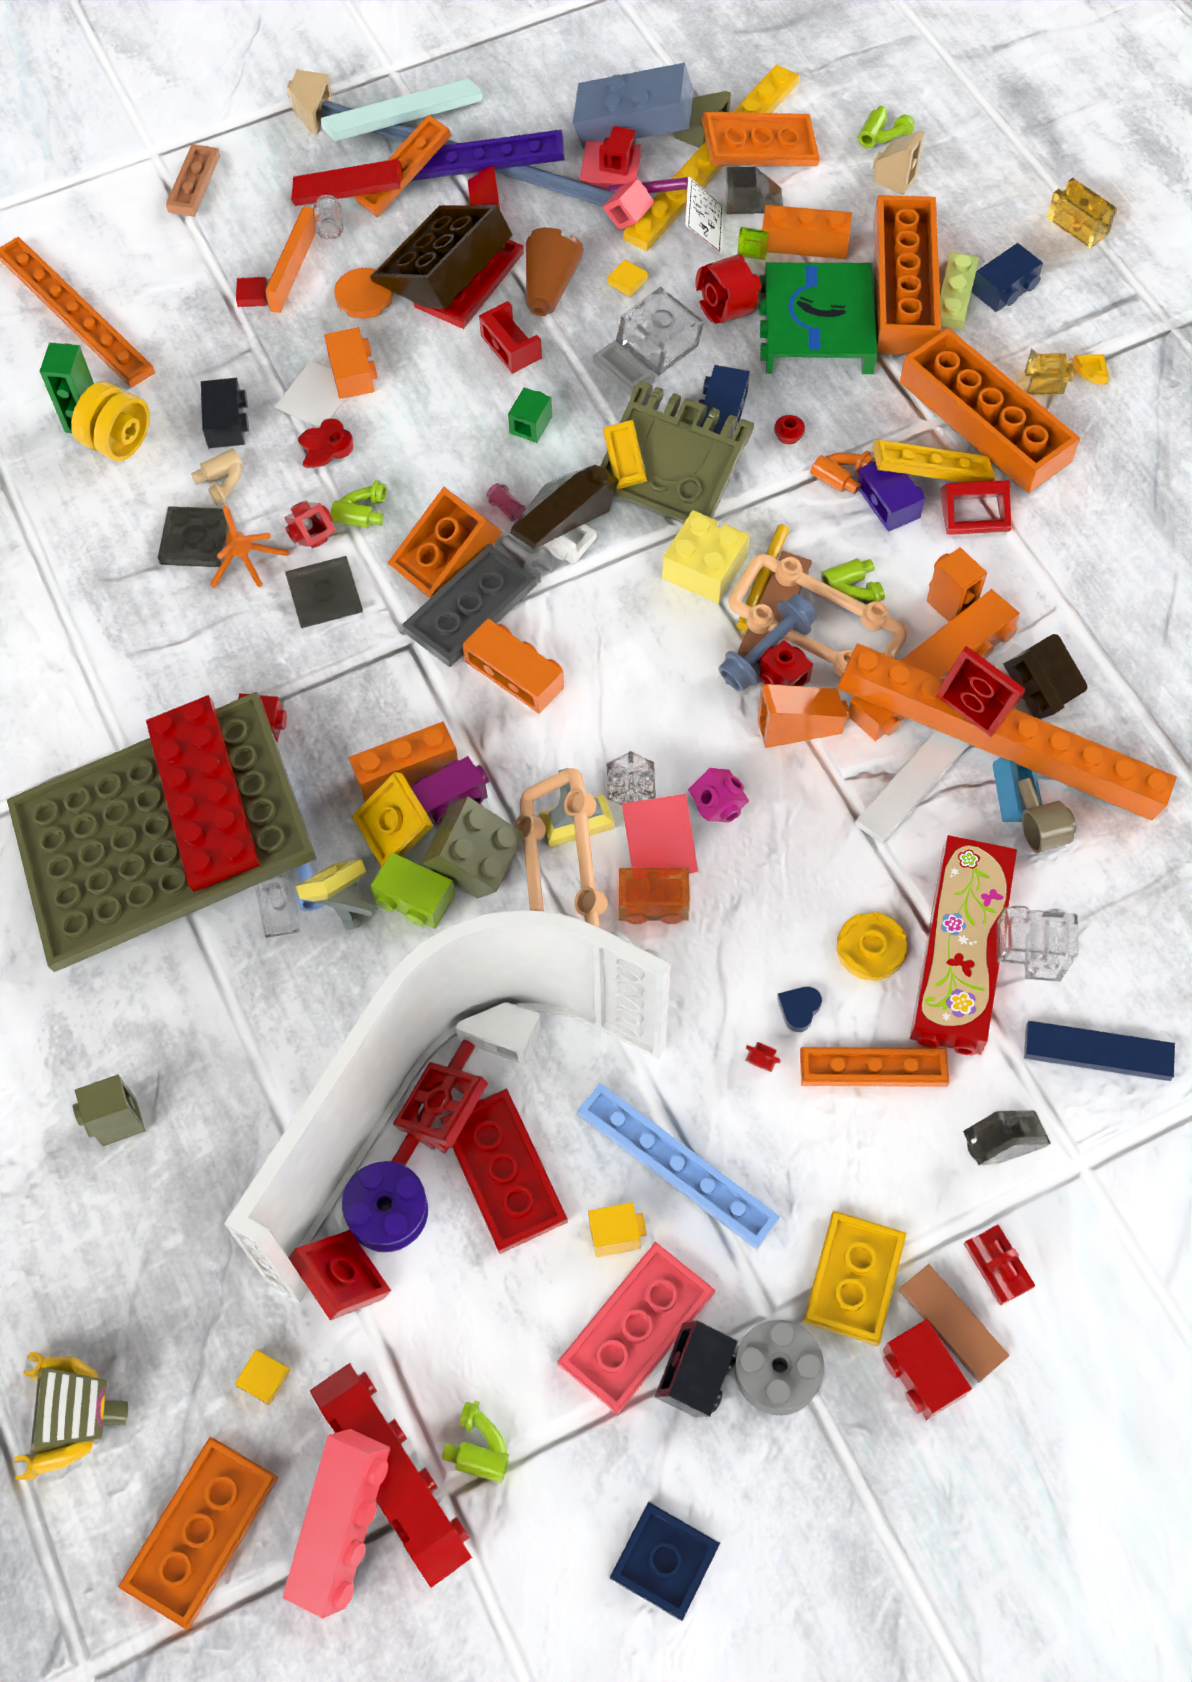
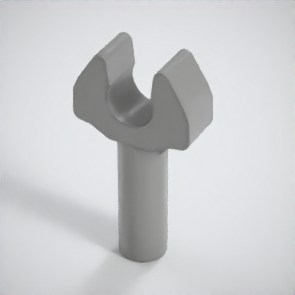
[501,535,553,583]

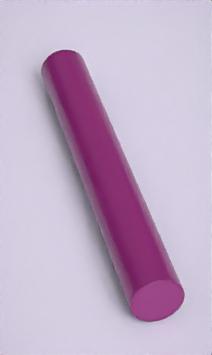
[608,177,688,194]

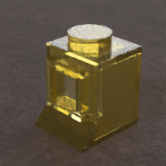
[1025,348,1074,395]

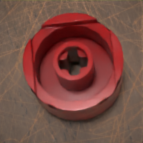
[695,254,761,324]

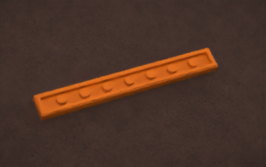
[0,236,155,388]

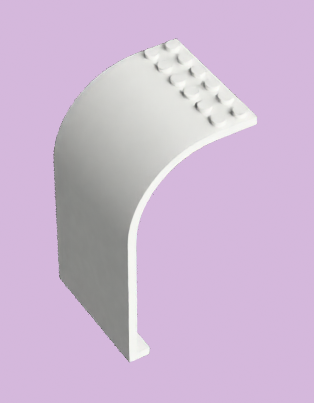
[224,910,670,1303]

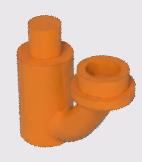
[810,450,875,494]

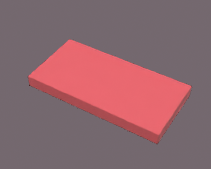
[557,1242,716,1416]

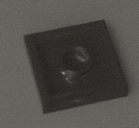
[285,556,363,628]

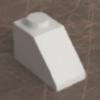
[456,1002,541,1065]

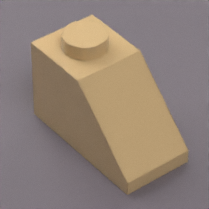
[287,69,332,134]
[873,130,925,195]

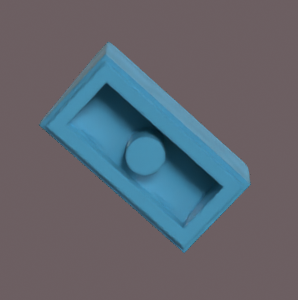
[992,757,1042,822]

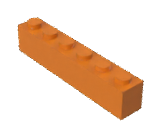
[849,589,1020,742]

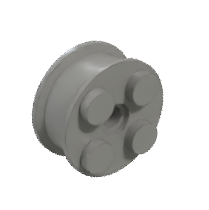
[735,1320,824,1415]

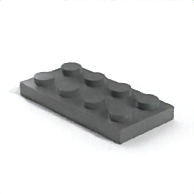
[402,544,537,667]

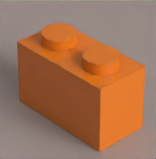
[324,327,378,399]
[926,547,987,622]

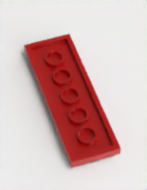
[145,695,260,892]

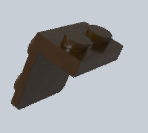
[1003,634,1088,719]

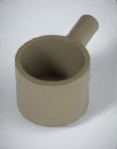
[1017,778,1076,853]

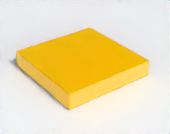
[352,772,434,867]

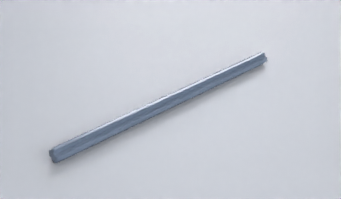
[320,101,614,207]

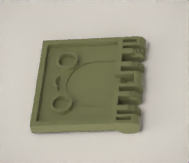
[600,380,754,524]

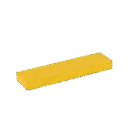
[872,439,996,483]

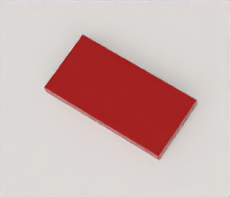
[414,239,524,329]
[440,1088,568,1254]

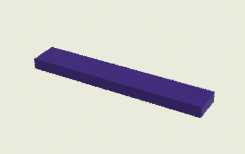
[411,129,565,181]

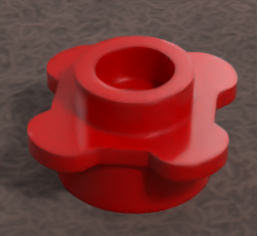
[745,1042,781,1072]

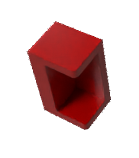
[479,301,542,374]

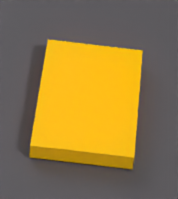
[803,1211,907,1346]

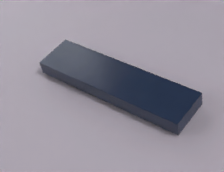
[1023,1020,1175,1081]

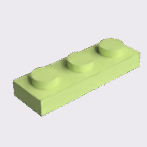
[940,252,979,330]

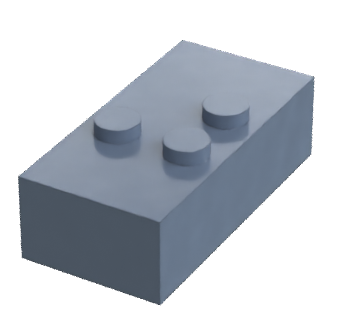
[573,62,694,148]

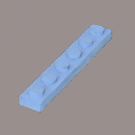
[577,1083,780,1250]

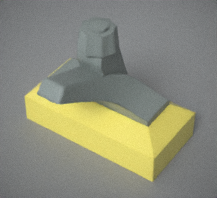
[539,768,614,848]
[296,858,378,930]

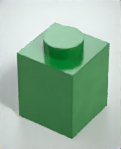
[508,387,552,443]

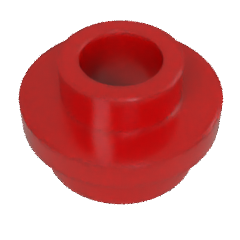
[774,415,805,444]

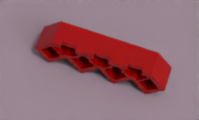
[309,1363,473,1588]

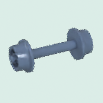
[718,594,818,692]

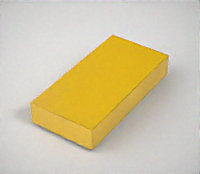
[603,420,648,490]

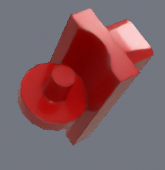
[964,1224,1036,1306]

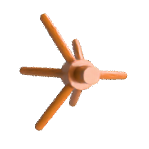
[210,505,290,588]

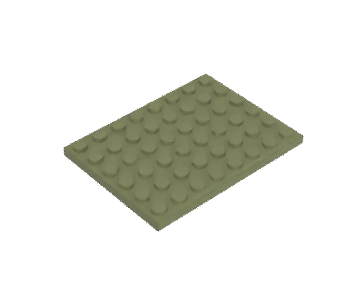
[6,692,317,972]

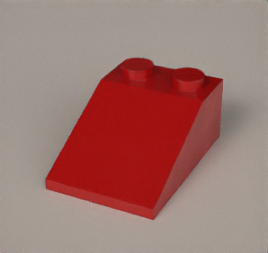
[936,646,1025,737]

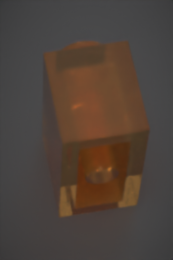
[619,868,690,924]

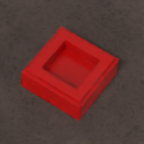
[236,277,268,307]

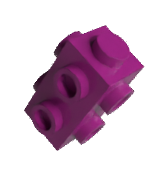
[411,756,489,828]

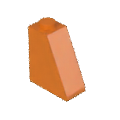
[757,684,849,748]

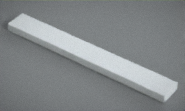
[855,643,1025,845]

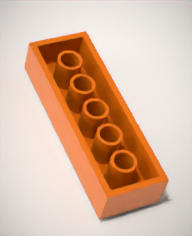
[873,195,941,354]
[899,328,1080,494]

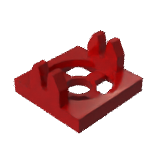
[393,1062,489,1154]

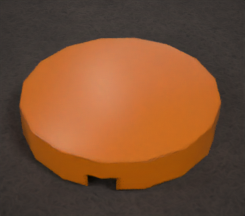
[334,268,393,319]

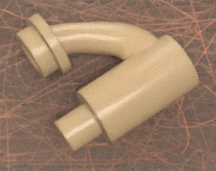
[191,448,243,506]

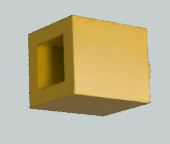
[588,1202,647,1258]

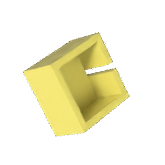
[662,510,750,603]

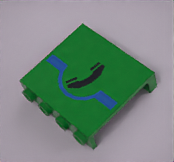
[758,262,877,374]

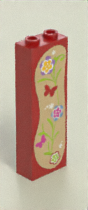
[909,835,1017,1056]

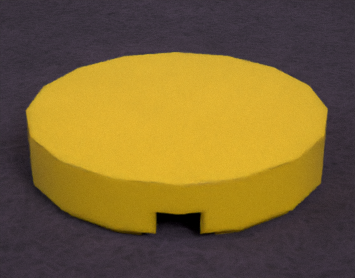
[836,912,908,981]

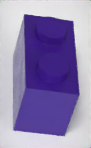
[858,461,925,532]

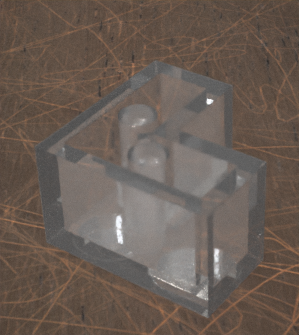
[997,905,1079,982]

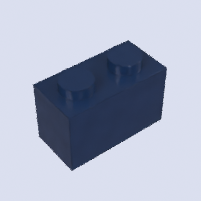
[971,243,1043,312]

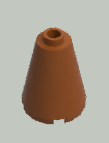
[526,227,584,316]

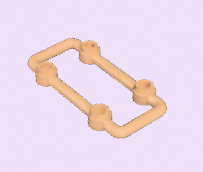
[728,554,907,677]
[514,768,608,928]

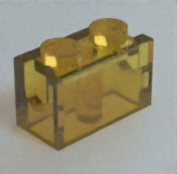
[1047,177,1117,249]

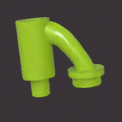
[858,106,915,148]
[331,480,387,528]
[821,558,885,602]
[442,1400,509,1483]

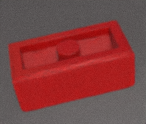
[467,166,500,209]

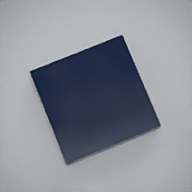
[609,1501,720,1622]

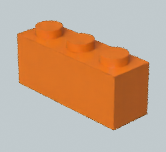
[760,205,852,259]
[462,618,564,714]
[348,721,458,802]

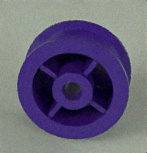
[342,1161,428,1252]

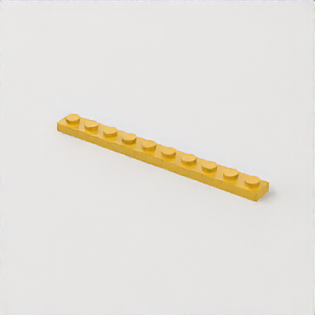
[623,64,799,251]

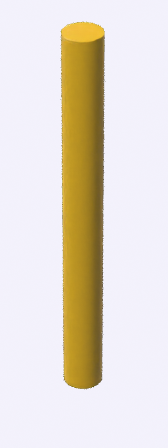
[736,524,789,631]

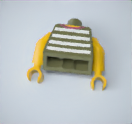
[13,1352,128,1481]

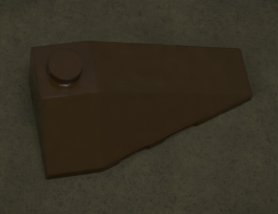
[510,464,619,549]

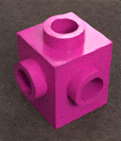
[687,768,750,823]

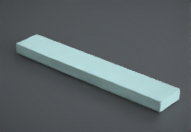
[321,78,482,141]

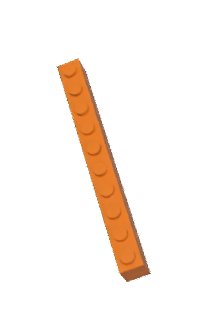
[837,643,1177,820]

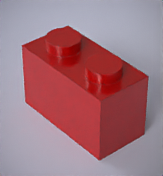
[882,1319,972,1420]

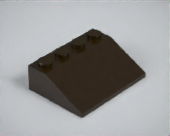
[370,205,513,309]

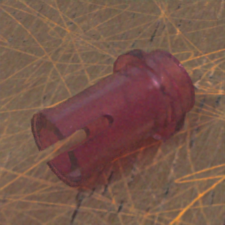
[486,483,526,522]

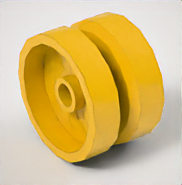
[71,382,150,462]

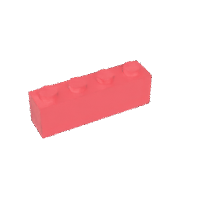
[282,1429,390,1619]

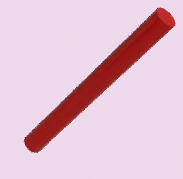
[391,1040,475,1166]

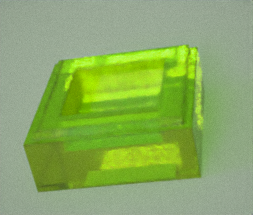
[737,227,769,260]

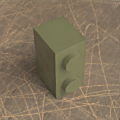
[72,1074,145,1146]

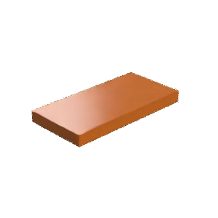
[701,112,820,166]
[118,1437,279,1630]

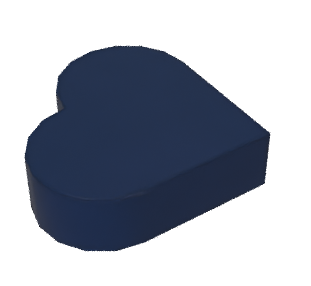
[777,986,822,1032]

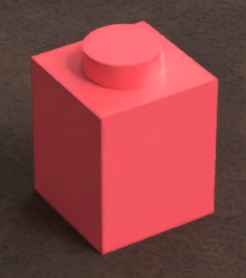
[602,178,654,230]

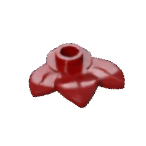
[297,418,354,468]

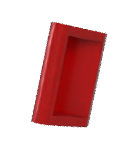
[940,480,1011,535]

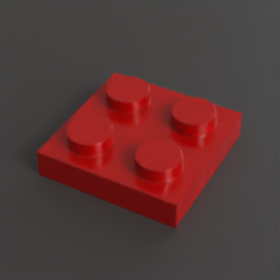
[288,1229,392,1321]

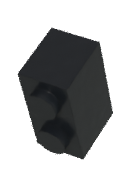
[201,377,249,449]
[654,1320,738,1417]

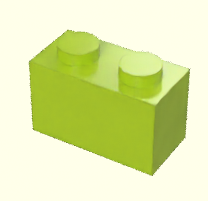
[371,852,455,929]

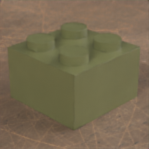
[422,797,523,899]

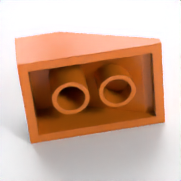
[388,486,503,598]

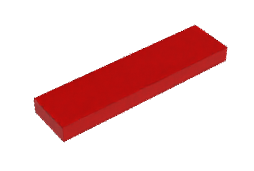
[291,159,402,206]

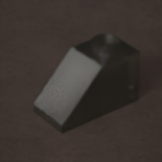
[725,167,783,214]
[963,1110,1051,1165]

